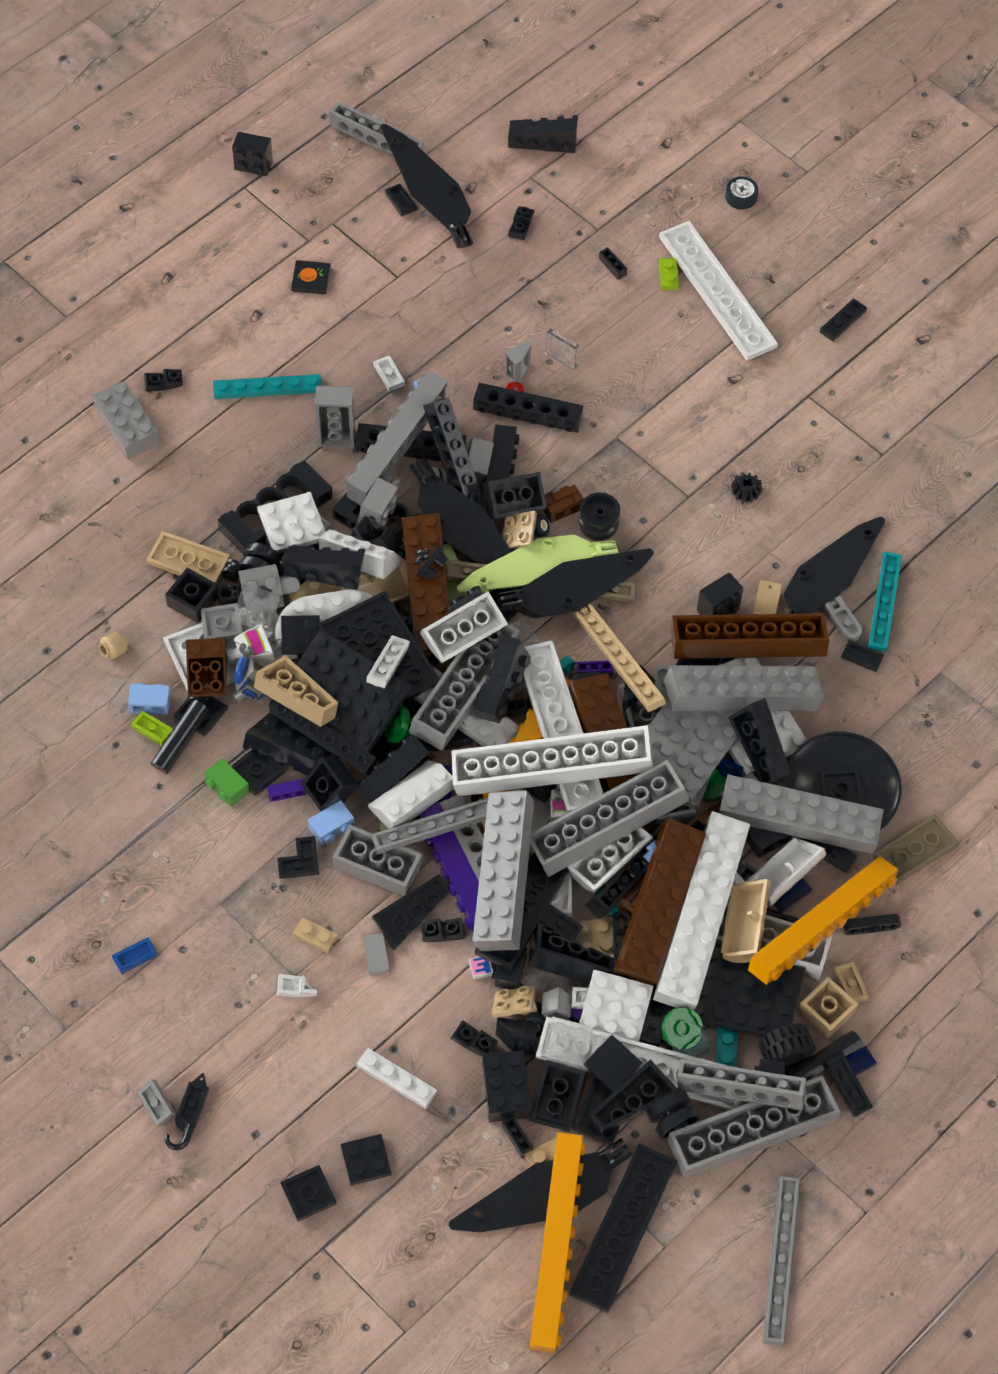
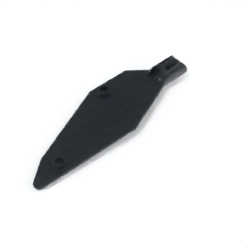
[381,124,473,249]
[409,457,512,565]
[783,517,885,614]
[495,548,654,617]
[449,1138,633,1233]

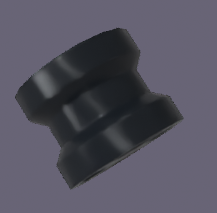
[221,559,239,582]

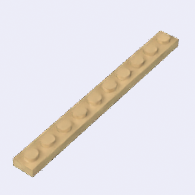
[572,603,666,712]

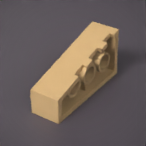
[254,655,338,727]

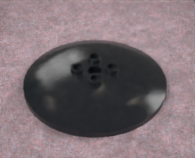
[784,731,902,831]

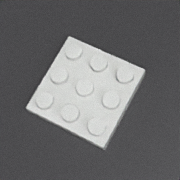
[257,492,326,554]
[579,970,653,1042]

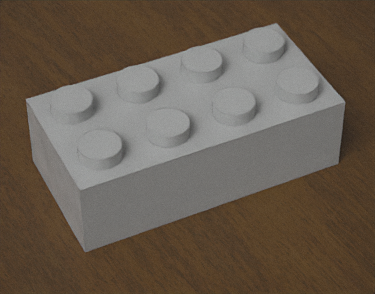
[92,381,160,459]
[315,386,355,448]
[333,825,422,896]

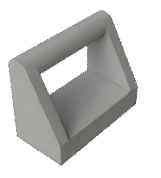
[505,341,531,383]

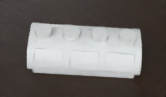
[746,838,826,907]

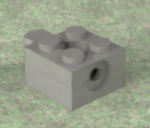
[357,475,400,529]
[238,564,300,614]

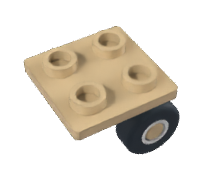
[502,511,550,549]
[491,986,546,1037]

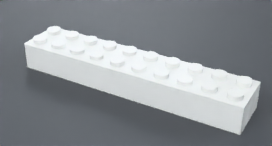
[452,725,653,796]
[653,811,750,1010]

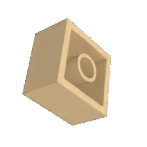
[798,977,859,1040]

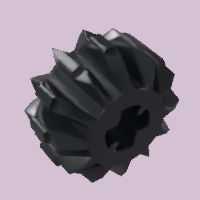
[731,472,762,503]

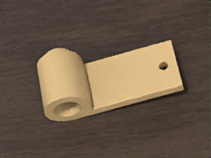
[749,580,782,614]

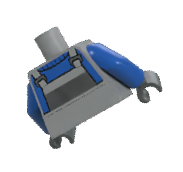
[233,643,267,702]

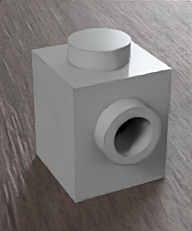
[541,988,572,1021]

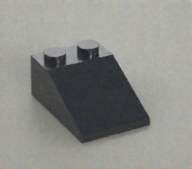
[530,1059,588,1132]

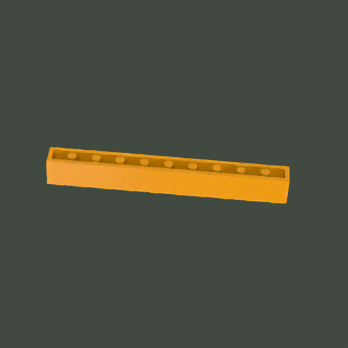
[748,856,898,985]
[529,1132,586,1353]

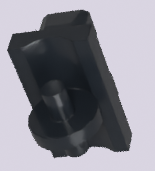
[415,545,448,581]

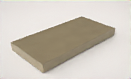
[872,814,959,885]

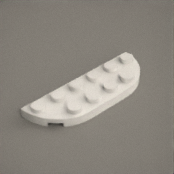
[275,589,373,641]

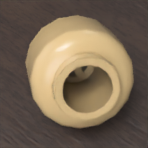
[99,631,128,659]

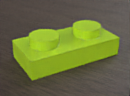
[659,258,679,290]
[131,710,173,746]

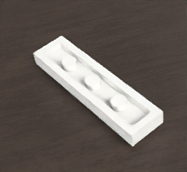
[366,635,410,688]
[356,1048,437,1109]

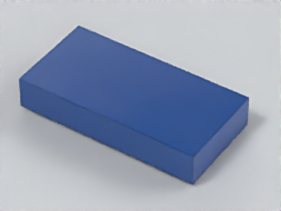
[112,937,158,974]

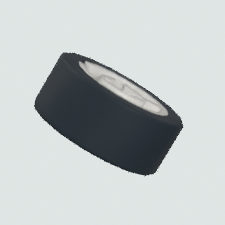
[725,176,758,210]

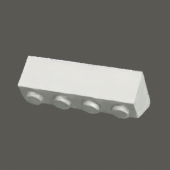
[319,530,403,579]
[420,592,508,663]
[368,760,454,829]
[568,827,653,892]

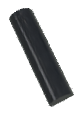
[150,700,210,774]
[784,1030,863,1081]

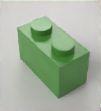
[204,758,249,806]

